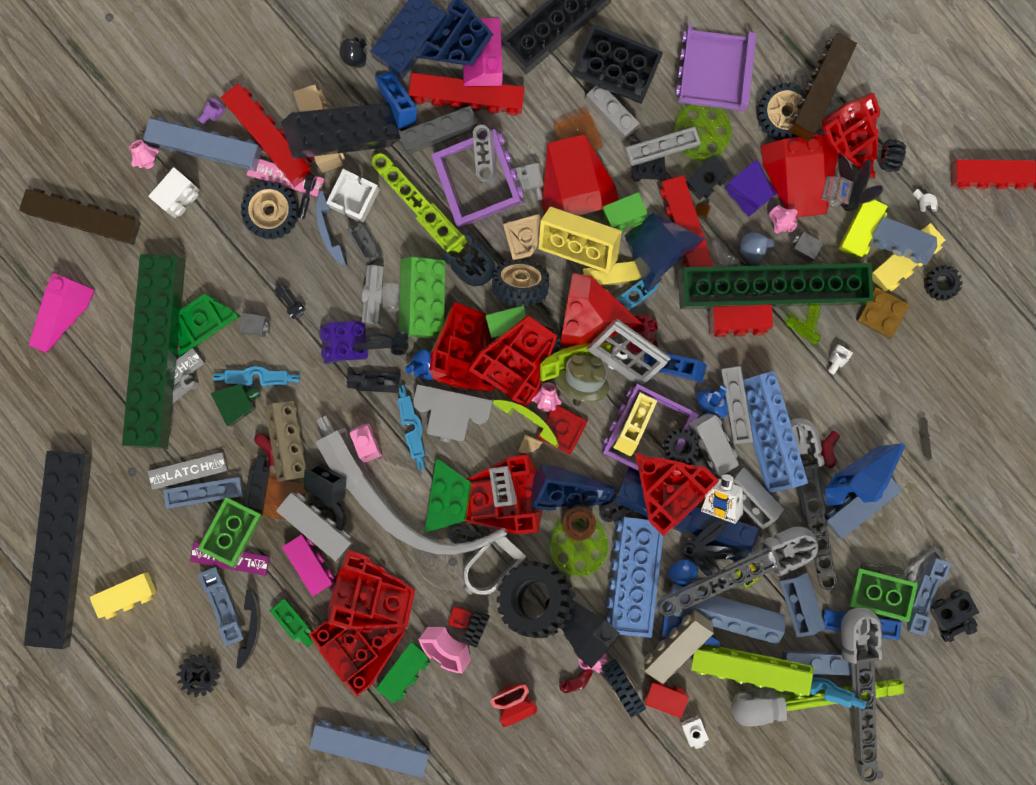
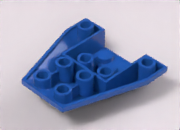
[825,443,905,505]

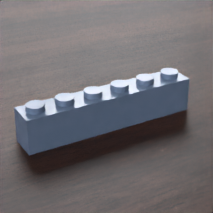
[143,118,262,172]
[666,584,785,644]
[309,720,430,778]

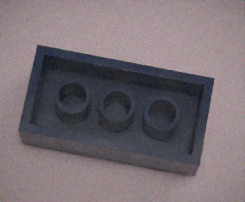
[370,0,447,80]

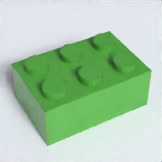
[197,497,263,568]
[848,568,918,622]

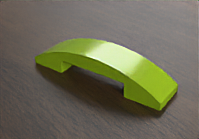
[540,342,611,381]
[492,400,559,448]

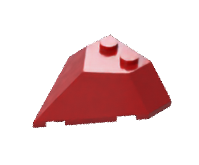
[821,93,880,179]
[560,273,642,348]
[635,453,719,536]

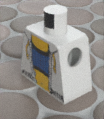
[701,474,743,524]

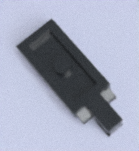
[346,371,401,393]
[244,456,270,510]

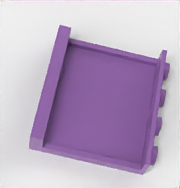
[675,24,757,111]

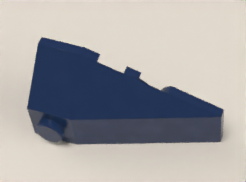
[531,464,616,511]
[614,467,692,534]
[687,507,758,562]

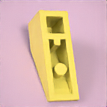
[582,261,642,287]
[614,393,657,456]

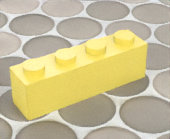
[872,223,946,292]

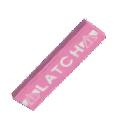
[247,159,325,197]

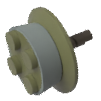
[556,355,609,406]

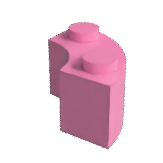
[419,627,471,673]

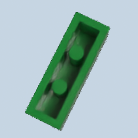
[375,640,431,704]

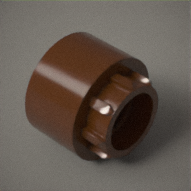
[562,507,596,541]

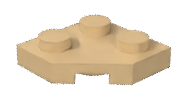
[503,214,541,261]

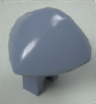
[739,232,775,265]

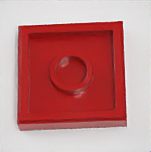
[537,405,588,455]

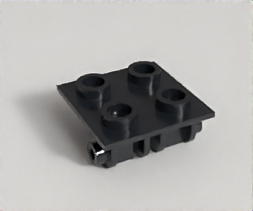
[630,141,666,182]

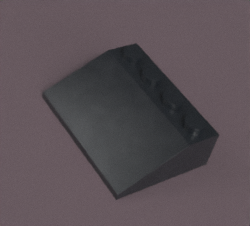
[571,24,663,104]

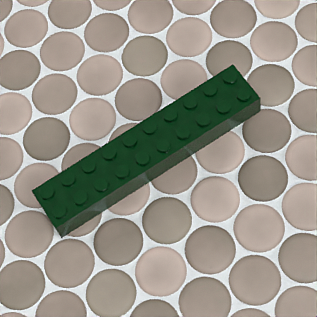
[122,254,185,449]
[678,263,874,309]

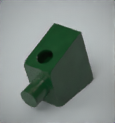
[211,384,261,427]

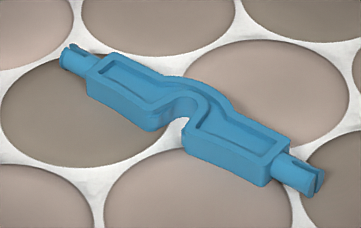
[213,366,300,386]
[397,385,425,470]
[810,677,867,710]

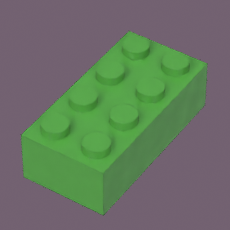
[399,257,445,339]

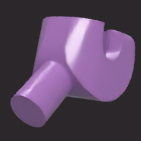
[197,98,225,125]

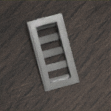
[489,466,517,507]

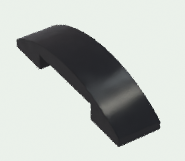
[236,589,261,669]

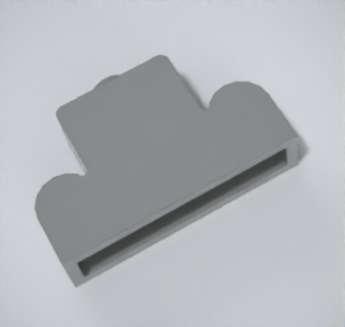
[414,384,493,443]

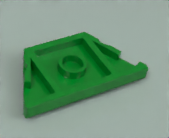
[178,294,241,356]
[425,459,472,533]

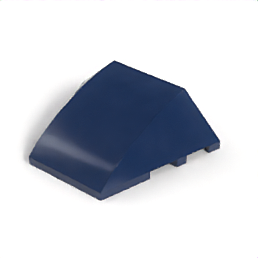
[416,0,493,66]
[625,213,704,293]

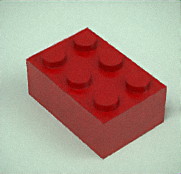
[708,304,773,337]

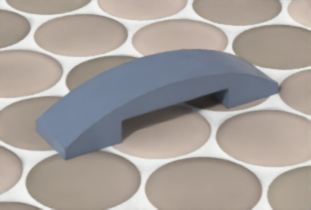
[316,191,347,267]
[907,557,952,636]
[198,567,244,647]

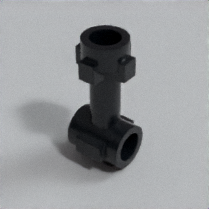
[274,284,306,319]
[940,617,978,643]

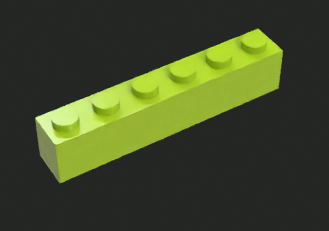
[691,644,814,696]

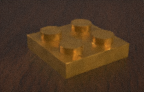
[857,287,910,339]

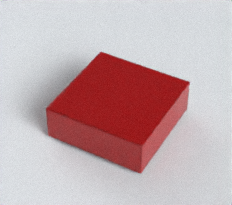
[448,606,472,630]

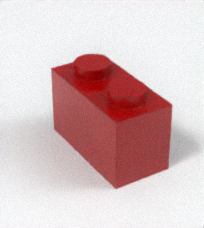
[643,680,689,719]

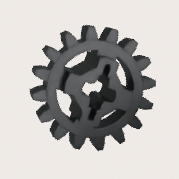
[176,654,221,697]

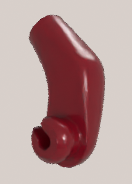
[821,431,840,468]
[254,433,275,466]
[559,669,594,693]

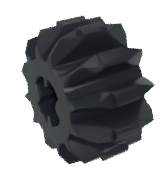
[879,139,906,172]

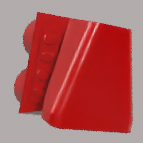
[491,683,538,727]

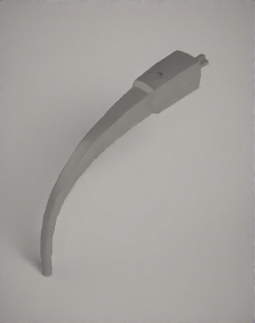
[315,415,507,555]

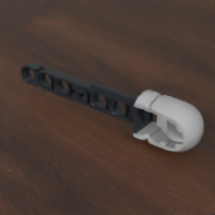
[790,418,837,591]

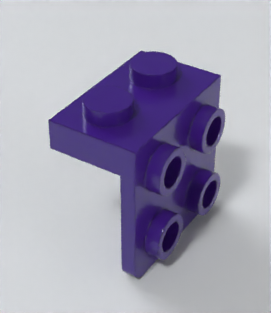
[319,321,368,364]

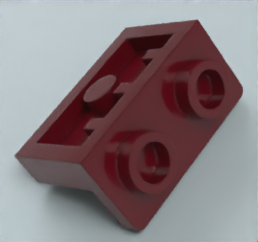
[627,314,658,355]

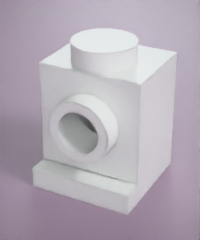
[680,715,709,749]

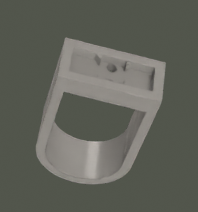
[463,529,526,595]

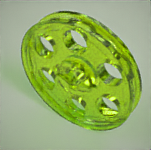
[674,105,732,160]
[550,519,608,576]

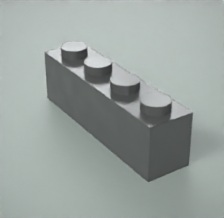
[399,106,478,155]

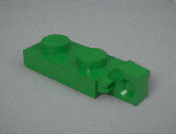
[269,598,314,648]

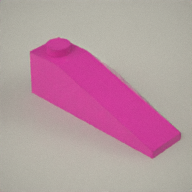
[463,18,502,86]
[29,273,95,353]

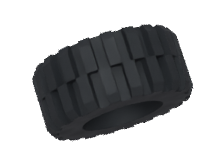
[496,561,575,638]

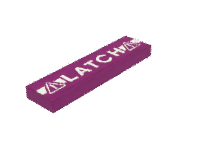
[190,542,270,576]

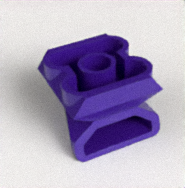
[725,160,778,217]

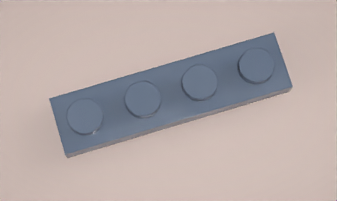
[163,477,244,509]

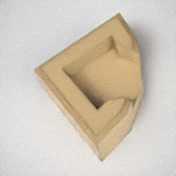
[518,435,542,454]

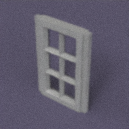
[587,319,671,386]

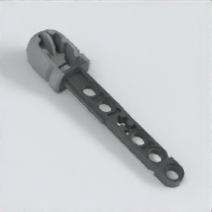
[657,527,818,616]
[841,608,883,783]

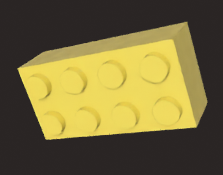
[538,207,622,273]

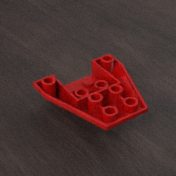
[309,621,406,697]

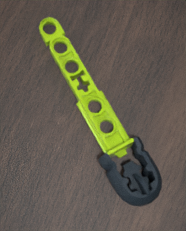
[372,153,495,287]

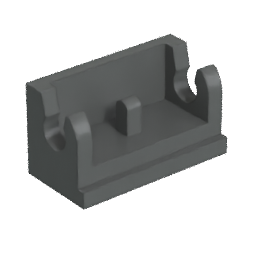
[346,223,384,265]

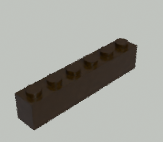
[788,32,857,141]
[19,188,140,245]

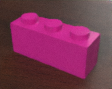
[282,534,335,597]

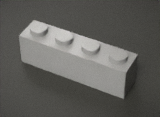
[276,492,353,561]

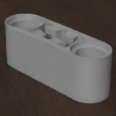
[473,125,497,184]

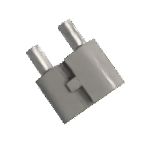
[514,163,544,205]

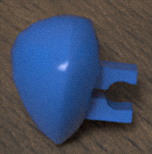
[405,349,434,381]
[697,385,728,418]
[666,559,698,587]

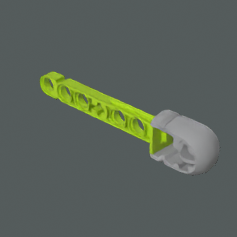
[731,679,905,726]

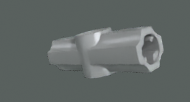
[362,265,384,324]

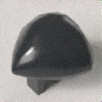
[339,37,367,68]

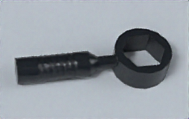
[298,173,317,219]

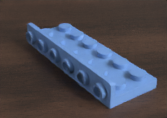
[744,371,808,493]
[604,517,663,638]

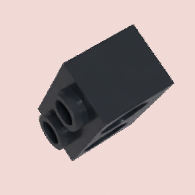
[930,589,980,631]

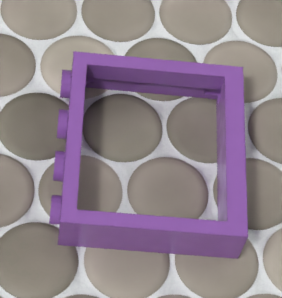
[431,129,524,228]
[601,384,699,471]

